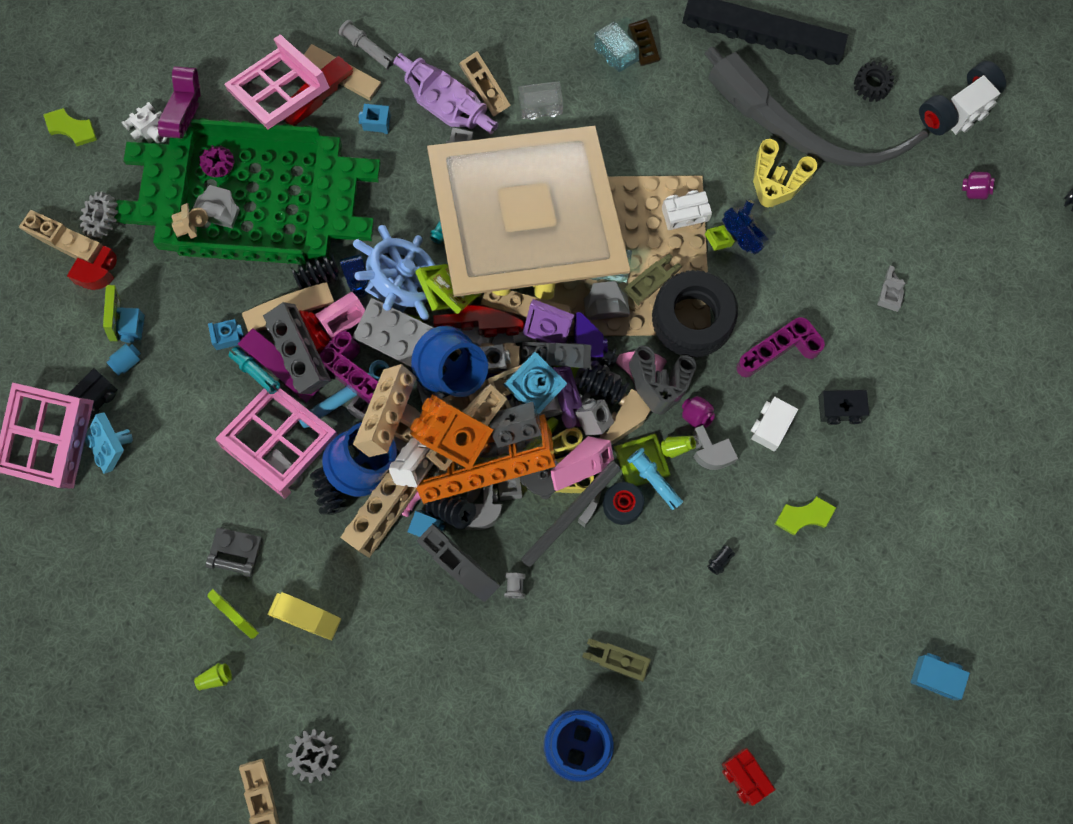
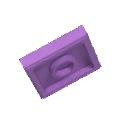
[523,299,574,343]

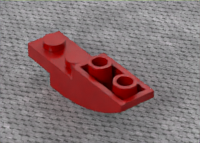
[433,305,523,338]

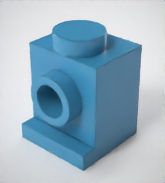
[359,104,391,134]
[116,307,145,343]
[208,319,244,350]

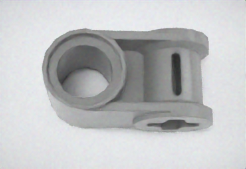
[265,448,303,490]

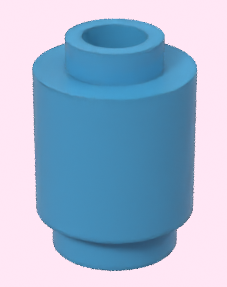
[106,343,141,375]

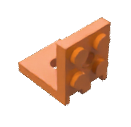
[410,394,493,470]

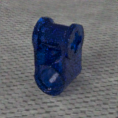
[340,254,368,298]

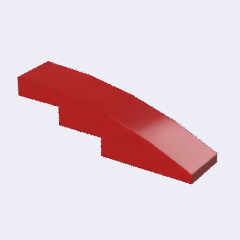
[283,56,353,126]

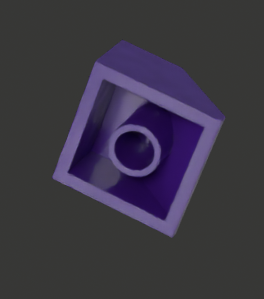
[574,312,608,357]

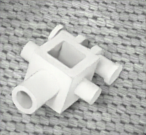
[121,102,167,144]

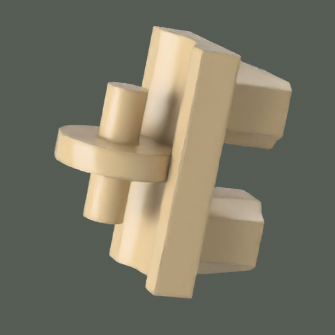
[172,203,208,238]

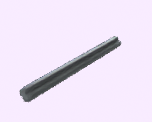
[521,461,621,567]

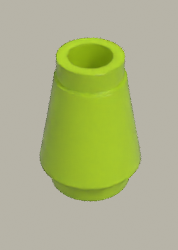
[661,436,696,458]
[194,663,232,691]

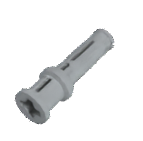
[339,20,394,70]

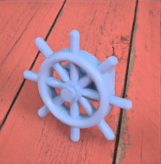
[353,225,442,320]

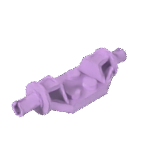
[394,53,498,134]

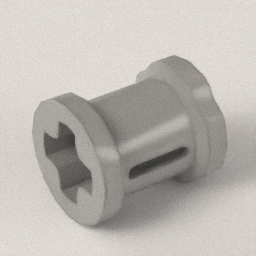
[504,573,525,599]

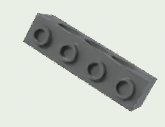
[263,302,331,394]

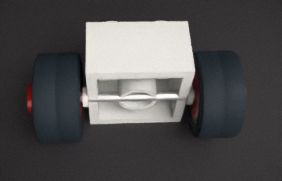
[919,61,1006,136]

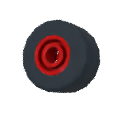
[603,482,644,525]

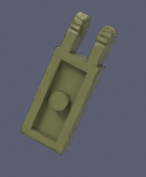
[624,253,682,306]
[582,639,651,682]

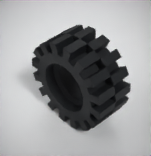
[854,61,894,102]

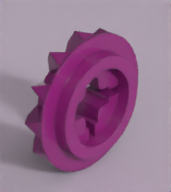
[200,145,234,177]

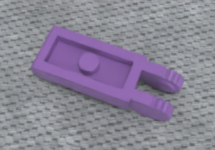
[553,366,582,429]

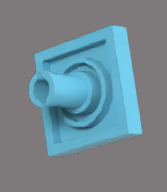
[503,352,568,414]
[85,412,133,474]

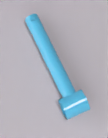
[299,360,389,429]

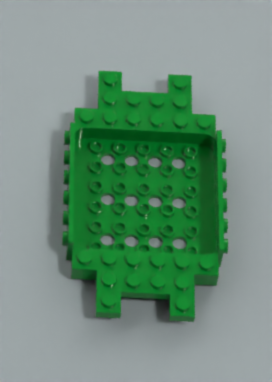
[114,118,381,265]

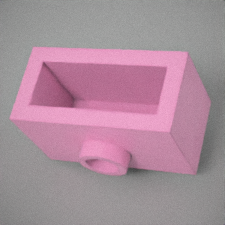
[315,292,365,339]

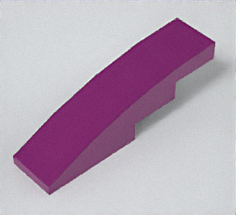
[238,328,319,403]

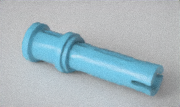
[627,448,683,510]

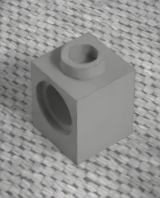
[480,344,511,373]
[575,399,614,435]

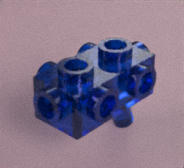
[722,199,768,255]

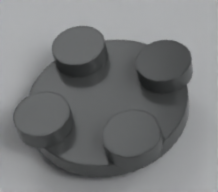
[520,460,559,500]

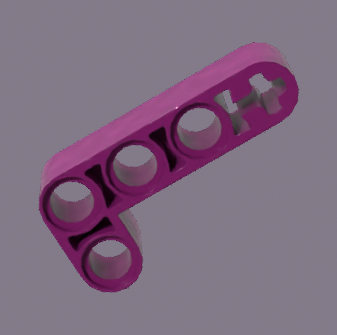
[158,66,201,138]
[736,317,825,377]
[319,331,378,404]

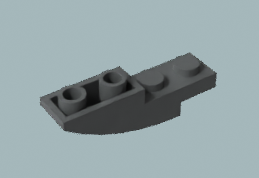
[521,342,591,368]
[417,523,500,602]

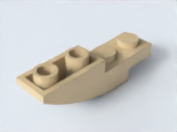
[19,210,103,264]

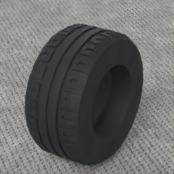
[652,270,738,358]

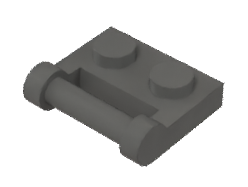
[206,528,262,577]

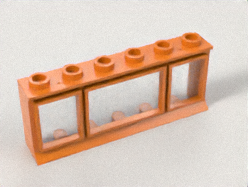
[416,414,556,504]

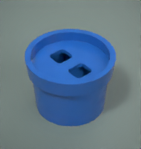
[411,326,488,397]
[322,423,397,497]
[544,709,614,782]

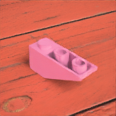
[551,436,614,491]

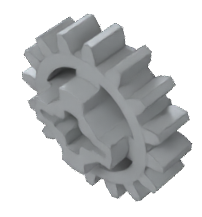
[79,192,118,239]
[286,729,340,783]

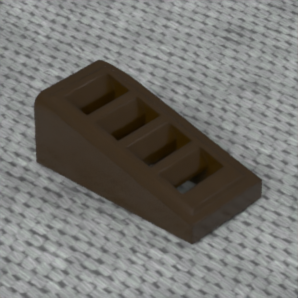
[627,19,660,66]

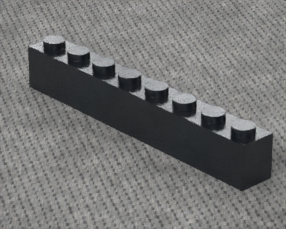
[682,0,849,65]

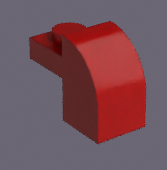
[67,246,117,290]

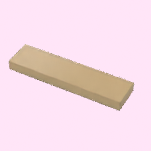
[304,44,381,101]

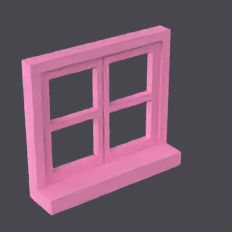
[224,35,330,130]
[0,383,94,489]
[215,386,338,499]

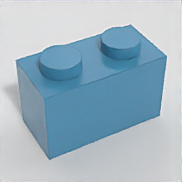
[910,653,970,700]

